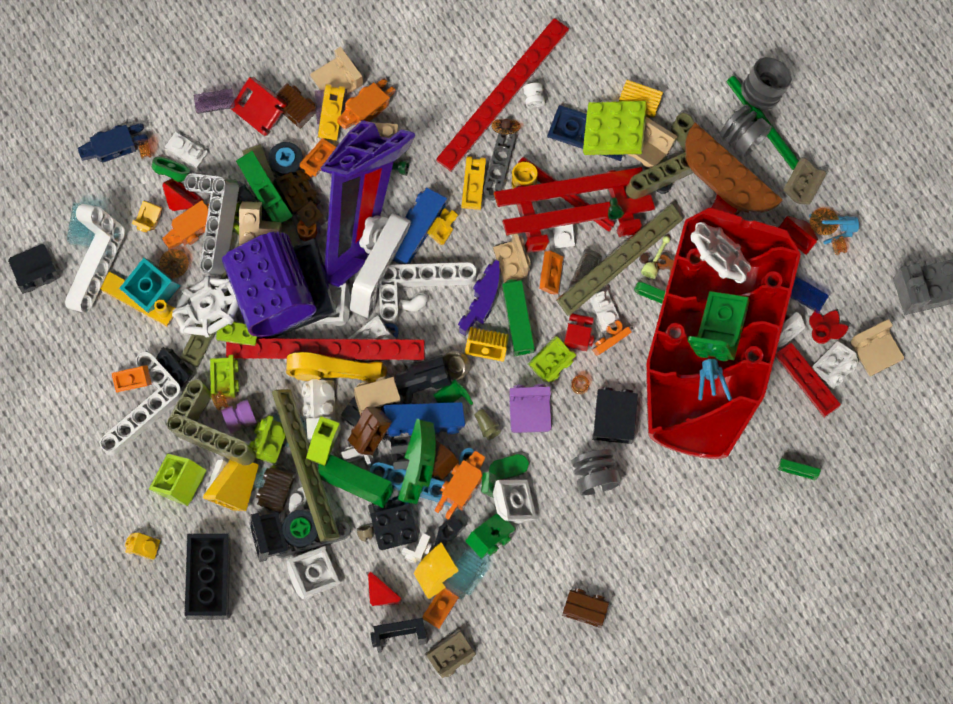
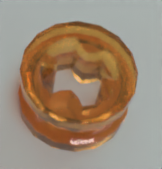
[138,140,151,159]
[831,236,847,255]
[571,375,589,394]
[211,390,228,411]

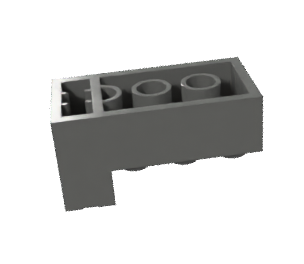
[893,259,953,315]

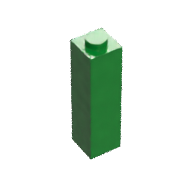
[502,279,534,356]
[318,454,393,508]

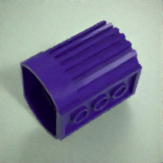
[222,232,316,337]

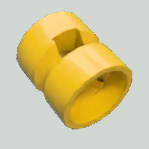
[511,162,537,189]

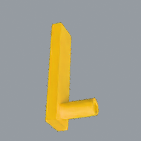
[100,271,176,327]

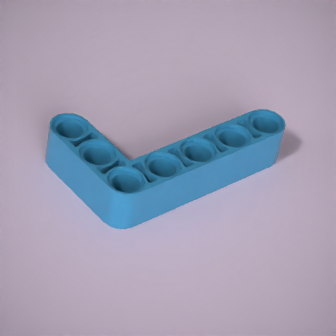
[370,448,475,506]

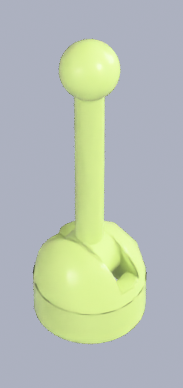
[641,236,670,279]

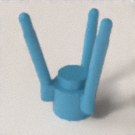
[809,214,859,244]
[698,359,732,401]

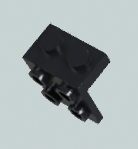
[8,244,59,294]
[368,496,418,550]

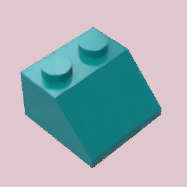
[119,257,181,313]

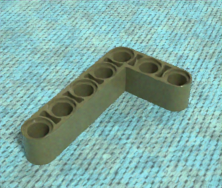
[626,113,695,199]
[167,379,256,465]

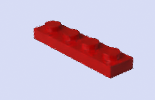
[775,342,841,418]

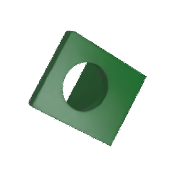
[433,380,473,405]

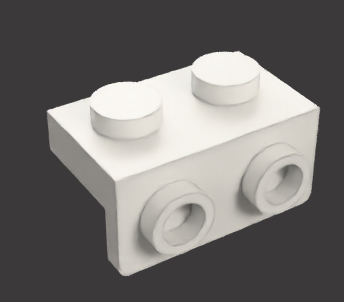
[302,379,335,422]

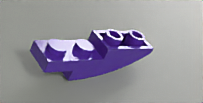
[458,260,500,337]

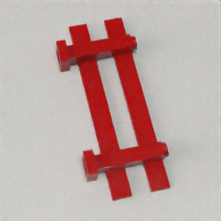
[494,167,655,253]

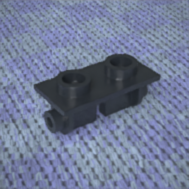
[155,347,194,388]

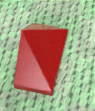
[162,178,204,211]
[778,215,818,255]
[368,571,402,606]

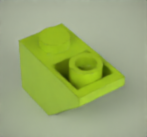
[306,416,341,466]

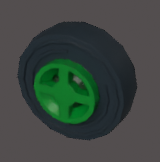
[282,510,318,547]

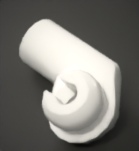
[398,293,427,312]

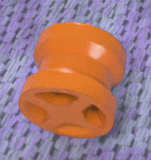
[297,220,317,241]

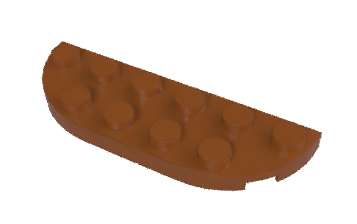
[685,122,783,213]

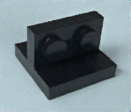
[249,512,288,562]

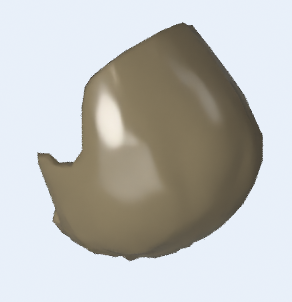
[443,350,471,380]

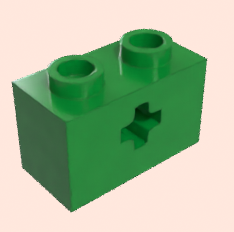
[465,513,515,559]

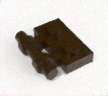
[273,169,321,215]

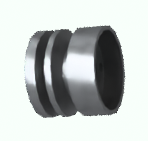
[741,57,792,110]
[720,104,772,157]
[571,449,621,496]

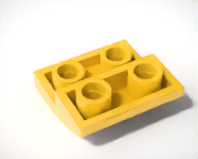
[413,542,459,599]

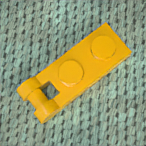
[317,84,345,141]
[461,156,486,210]

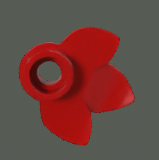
[809,310,849,344]

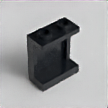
[592,387,638,444]
[370,618,427,652]

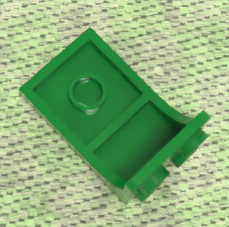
[688,291,750,361]

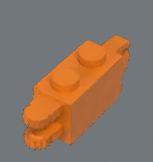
[337,79,396,129]
[162,200,209,250]
[434,451,485,520]

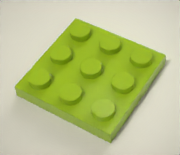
[583,101,647,155]

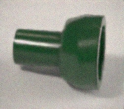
[392,160,410,176]
[608,198,624,220]

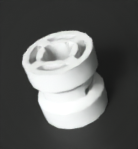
[523,83,545,108]

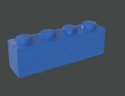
[393,187,447,265]
[381,402,465,437]

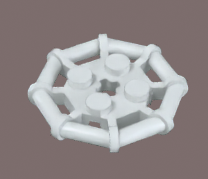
[691,222,751,283]
[172,276,239,338]

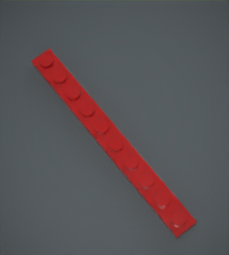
[436,18,569,172]
[226,339,425,360]

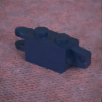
[78,123,148,163]

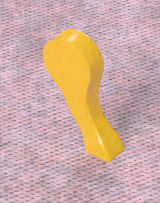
[286,352,387,383]

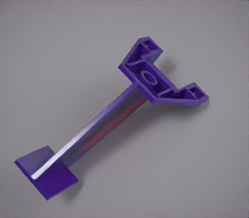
[321,120,415,287]

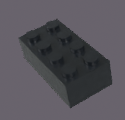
[184,534,231,620]

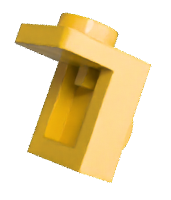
[132,200,163,232]
[125,533,160,560]

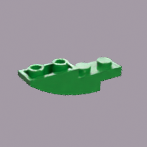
[236,151,293,224]
[398,419,436,504]

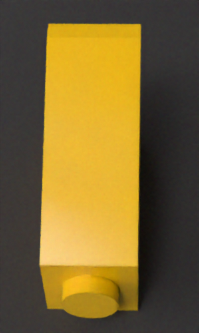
[203,460,259,511]

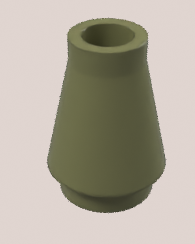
[474,409,501,440]

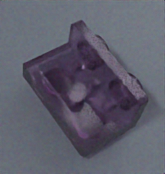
[193,88,235,114]

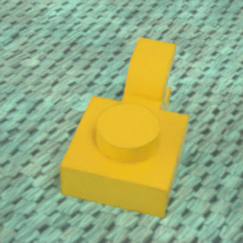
[427,209,458,245]

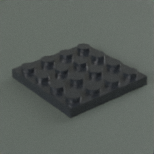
[263,238,337,339]

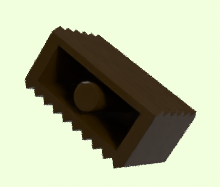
[256,464,296,513]

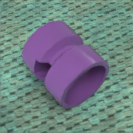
[221,399,257,434]

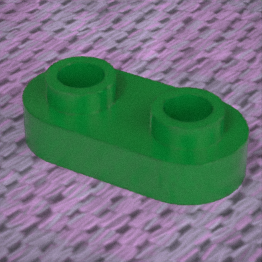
[151,157,190,182]

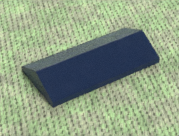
[547,105,624,161]

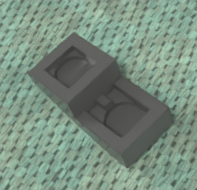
[391,436,411,470]

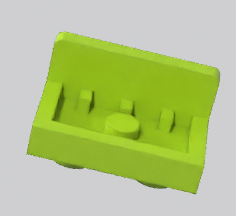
[216,321,260,346]
[528,336,576,382]
[210,355,239,399]

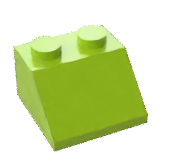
[149,454,206,506]

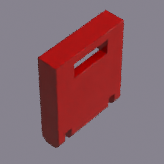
[230,76,287,136]

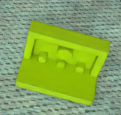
[249,415,286,464]

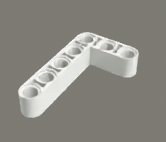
[65,204,125,313]
[350,213,411,318]
[379,262,476,324]
[100,352,182,456]

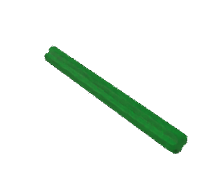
[726,76,799,170]

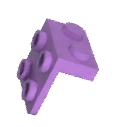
[509,384,551,433]

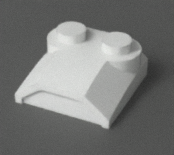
[312,283,351,326]
[493,480,537,524]
[286,546,341,599]

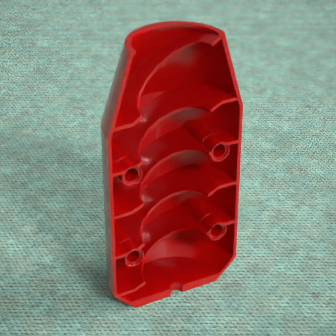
[646,207,801,459]

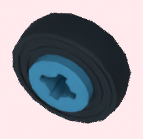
[268,142,303,176]

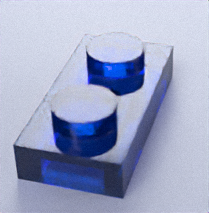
[790,276,829,314]

